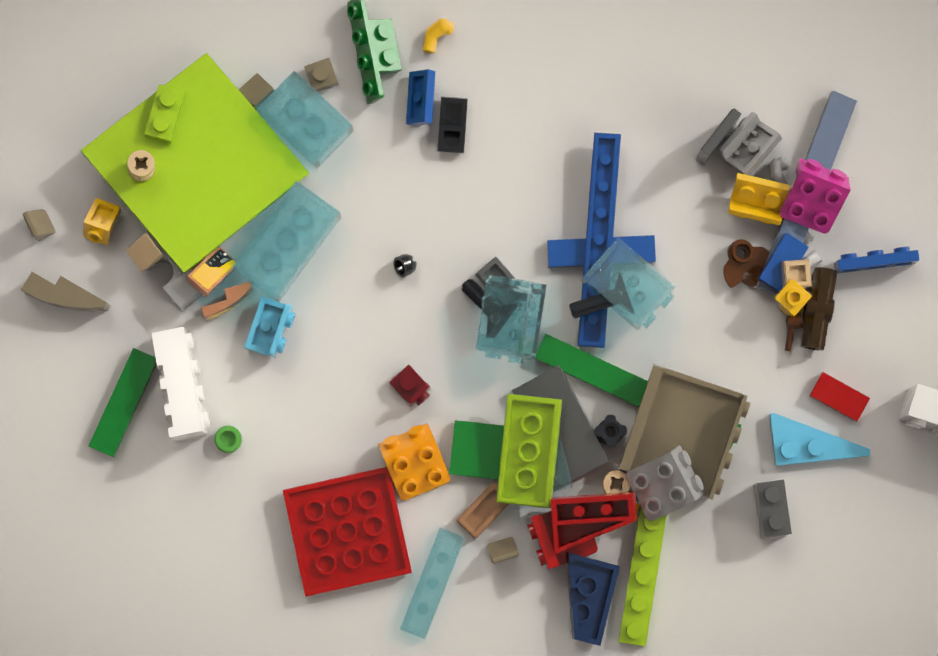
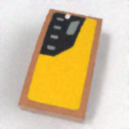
[186,247,239,297]
[201,281,253,321]

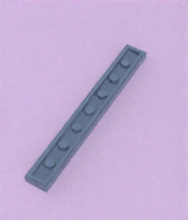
[756,91,857,296]

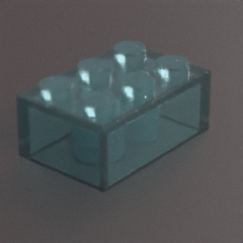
[257,71,354,169]

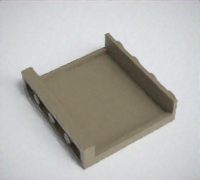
[619,364,750,500]

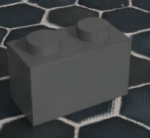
[753,480,792,538]

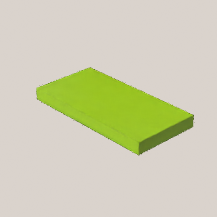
[496,394,562,509]

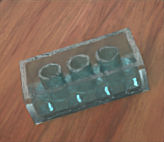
[232,181,341,302]

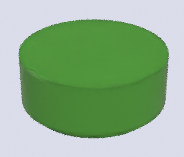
[214,426,242,453]

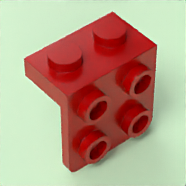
[527,511,598,570]

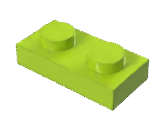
[145,84,185,144]

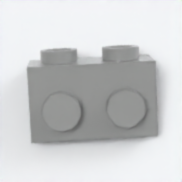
[719,112,782,176]

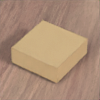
[781,259,812,287]

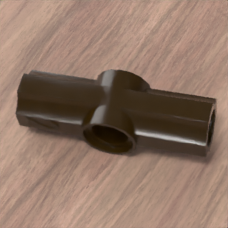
[800,267,838,351]

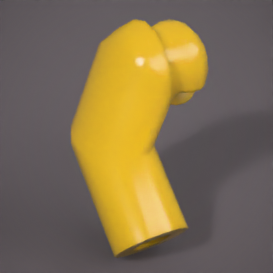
[422,18,454,54]

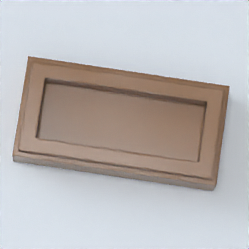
[456,481,509,540]

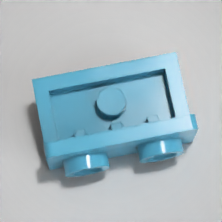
[244,297,296,359]

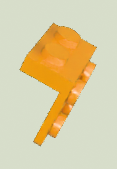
[378,423,450,500]

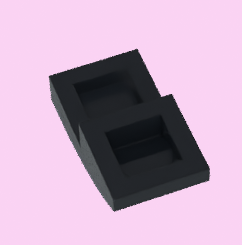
[437,96,468,153]

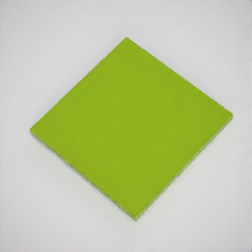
[81,52,309,274]

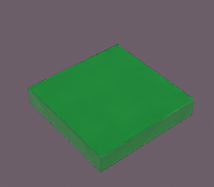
[449,420,504,480]

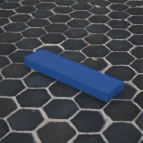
[547,235,656,268]

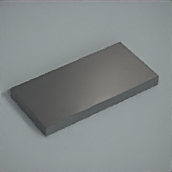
[511,365,610,486]

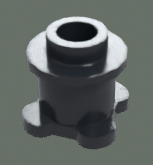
[594,414,627,447]

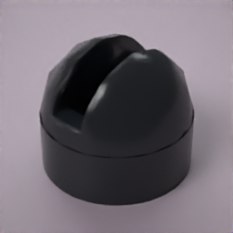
[393,254,417,277]

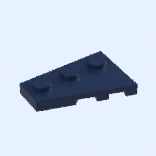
[566,552,620,646]

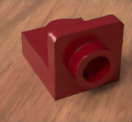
[389,365,431,407]

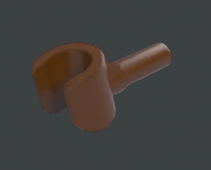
[785,314,803,351]

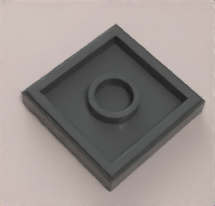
[696,108,741,166]

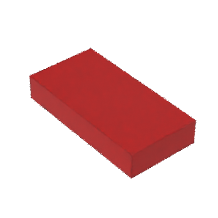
[809,372,870,422]

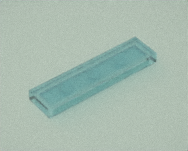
[400,528,465,639]

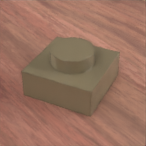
[304,58,338,93]

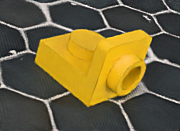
[83,198,121,245]
[775,279,812,316]

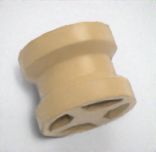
[127,150,155,182]
[602,470,630,493]

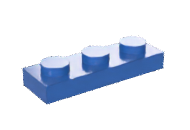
[834,247,919,274]

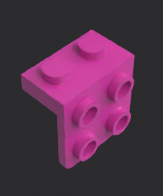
[780,158,851,234]

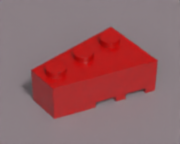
[550,492,638,554]

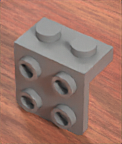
[626,445,704,521]

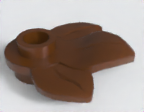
[723,239,769,289]

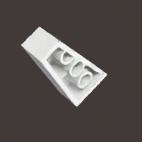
[152,327,210,441]

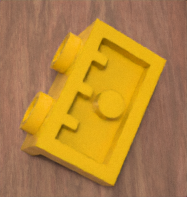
[728,173,790,225]

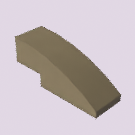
[21,272,110,311]

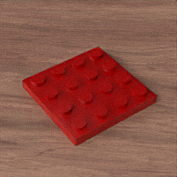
[283,467,412,597]

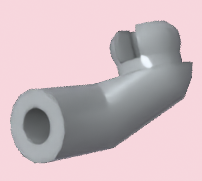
[770,157,790,191]

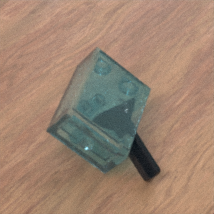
[569,237,676,330]
[462,275,547,364]

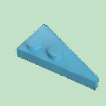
[769,413,871,466]

